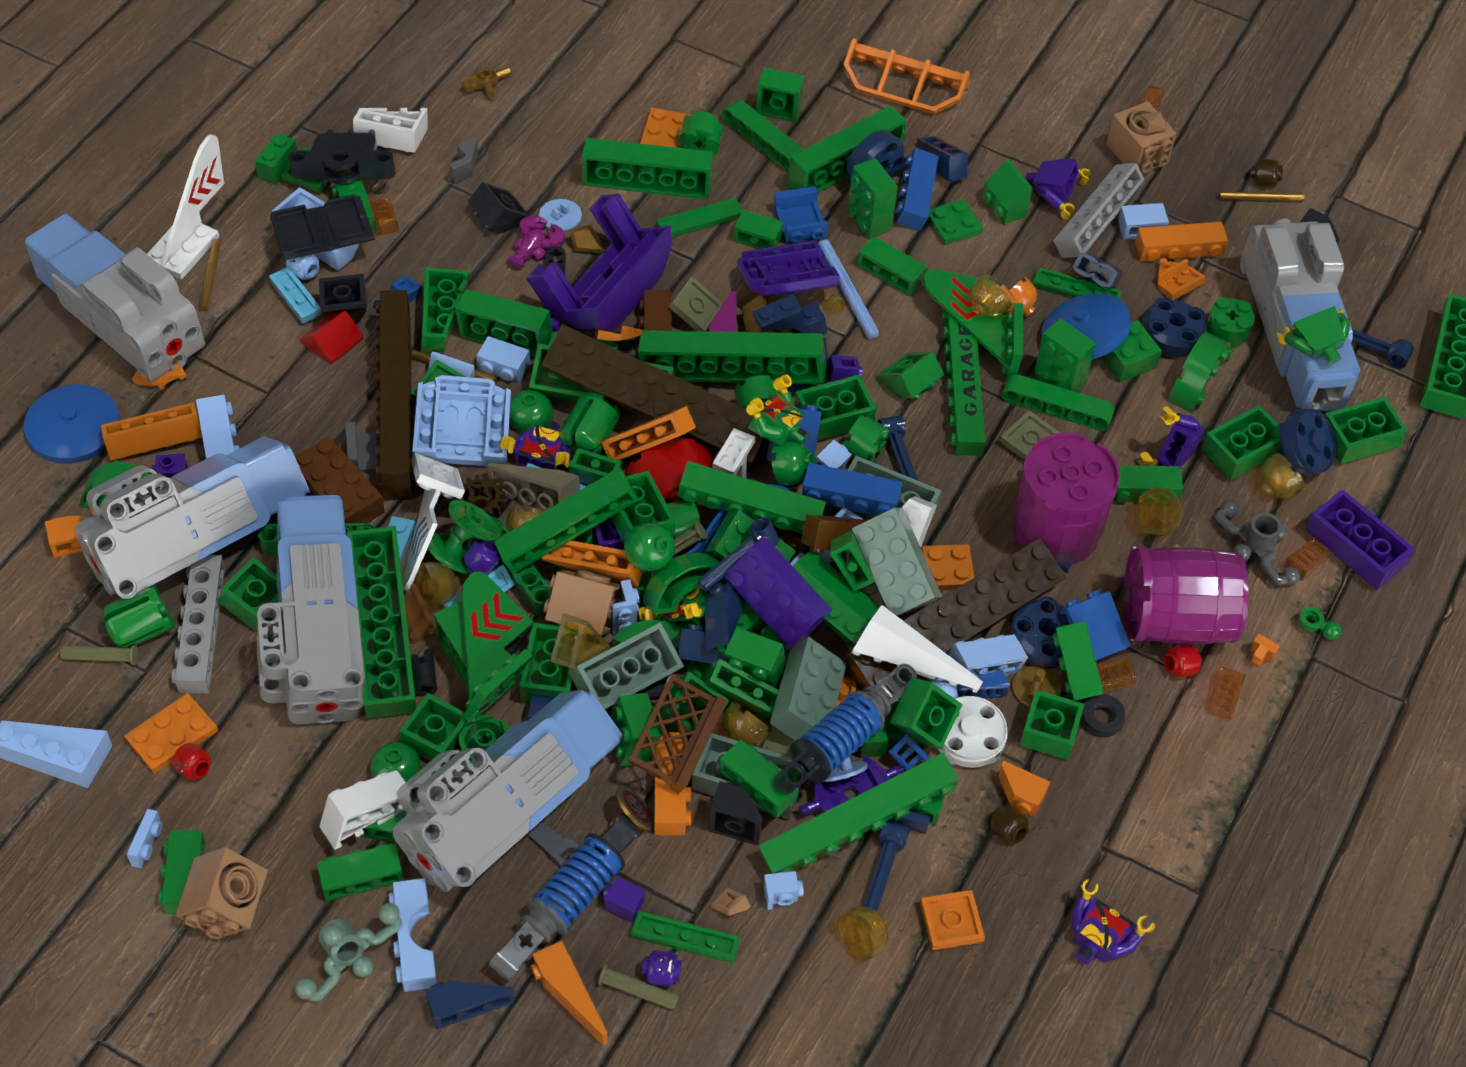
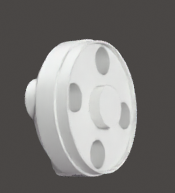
[938,696,1007,768]

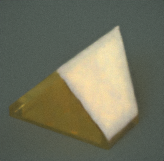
[550,613,611,669]

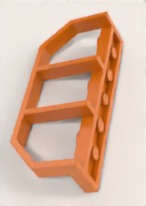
[844,38,970,115]

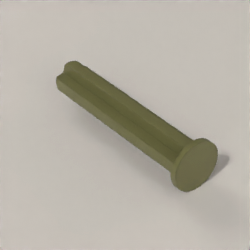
[673,522,708,557]
[60,645,138,665]
[598,964,679,1009]

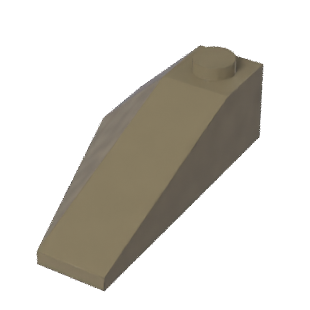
[487,463,580,514]

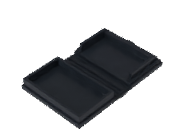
[270,194,375,261]

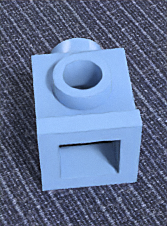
[763,871,804,910]

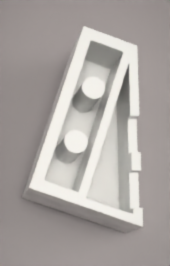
[353,108,428,153]
[902,496,937,547]
[319,770,413,850]

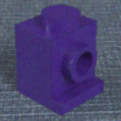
[826,355,862,382]

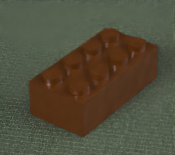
[295,436,385,524]

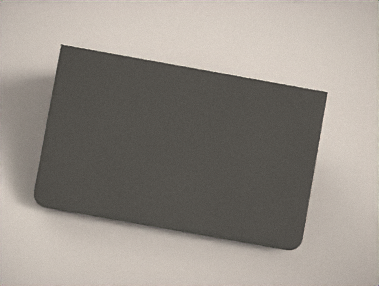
[345,422,378,473]

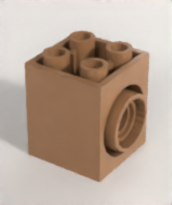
[1106,101,1177,174]
[544,570,621,635]
[175,847,268,939]

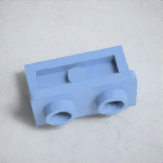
[612,580,639,634]

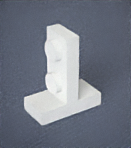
[713,428,755,478]

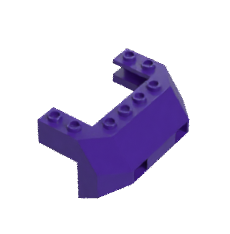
[526,193,673,332]

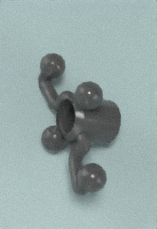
[1215,501,1300,586]

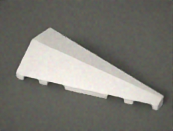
[852,605,983,693]

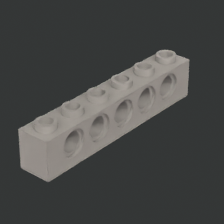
[1053,163,1144,258]
[172,555,225,693]

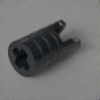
[411,649,437,696]

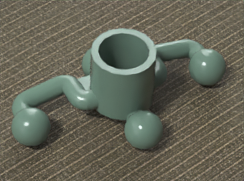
[295,903,402,1002]

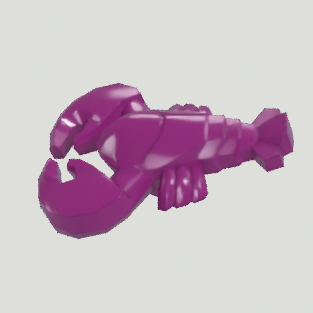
[508,216,565,268]

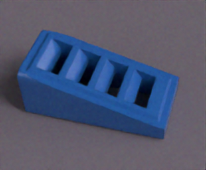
[957,669,1010,698]
[887,733,930,771]

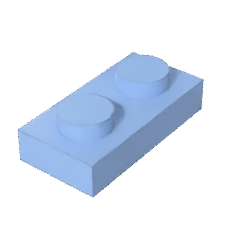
[127,809,163,868]

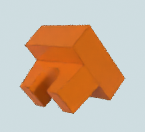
[1251,633,1280,667]

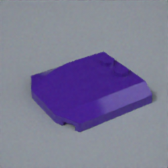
[737,240,840,296]

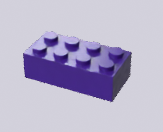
[1305,489,1415,590]
[724,537,832,649]

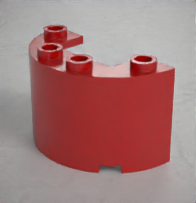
[624,438,714,503]

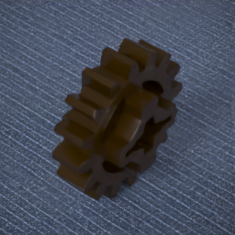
[454,475,506,517]

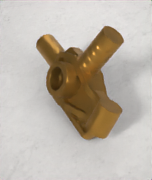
[462,67,511,99]

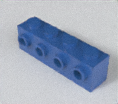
[895,148,939,231]
[802,463,903,515]

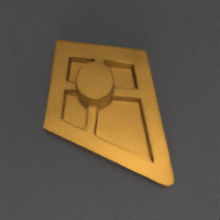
[570,225,606,253]

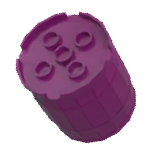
[1012,433,1120,565]
[1123,545,1249,644]

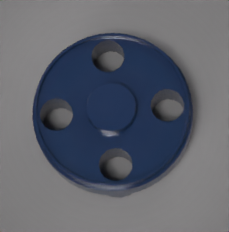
[847,130,906,178]
[1142,297,1207,357]
[1278,409,1335,476]
[1010,596,1069,668]

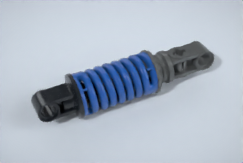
[774,664,917,794]
[488,812,643,982]

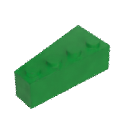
[421,267,470,355]

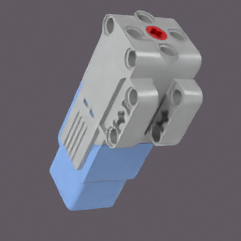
[25,214,205,384]
[1240,219,1361,411]
[75,436,310,599]
[257,495,365,724]
[393,690,622,892]

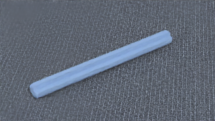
[818,239,879,339]

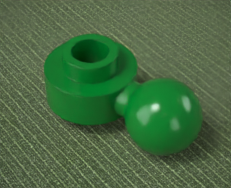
[1298,607,1342,640]

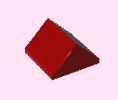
[300,310,364,365]

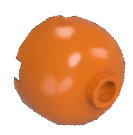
[994,276,1037,318]

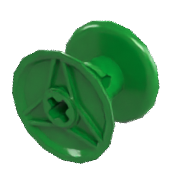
[428,500,501,574]

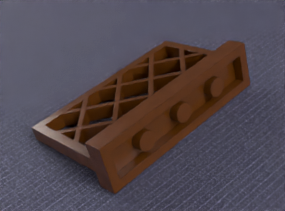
[627,674,727,794]

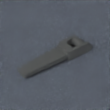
[526,823,580,867]

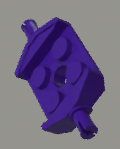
[799,756,904,817]

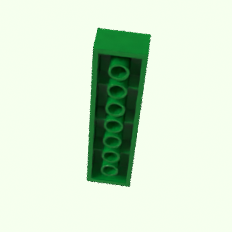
[638,330,827,384]
[347,526,417,719]

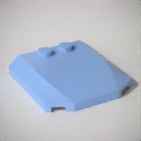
[412,375,511,466]

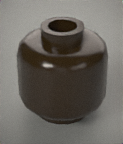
[1251,159,1283,187]
[990,805,1029,844]

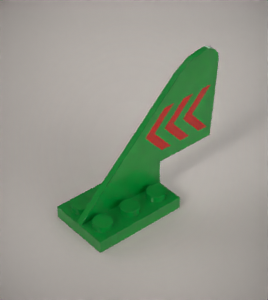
[923,269,1023,383]
[461,572,533,723]

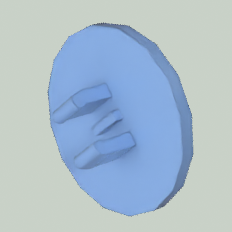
[539,199,582,232]
[823,758,868,782]

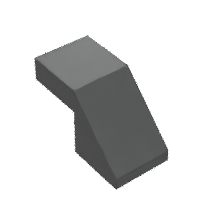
[449,137,478,184]

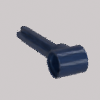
[1352,329,1414,369]
[877,415,918,481]
[698,517,779,591]
[862,820,910,916]

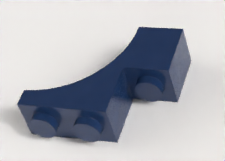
[752,294,827,335]

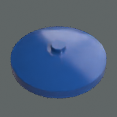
[1041,293,1131,359]
[24,384,120,464]

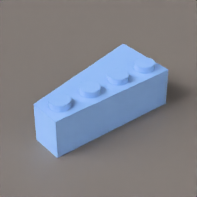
[0,721,112,788]

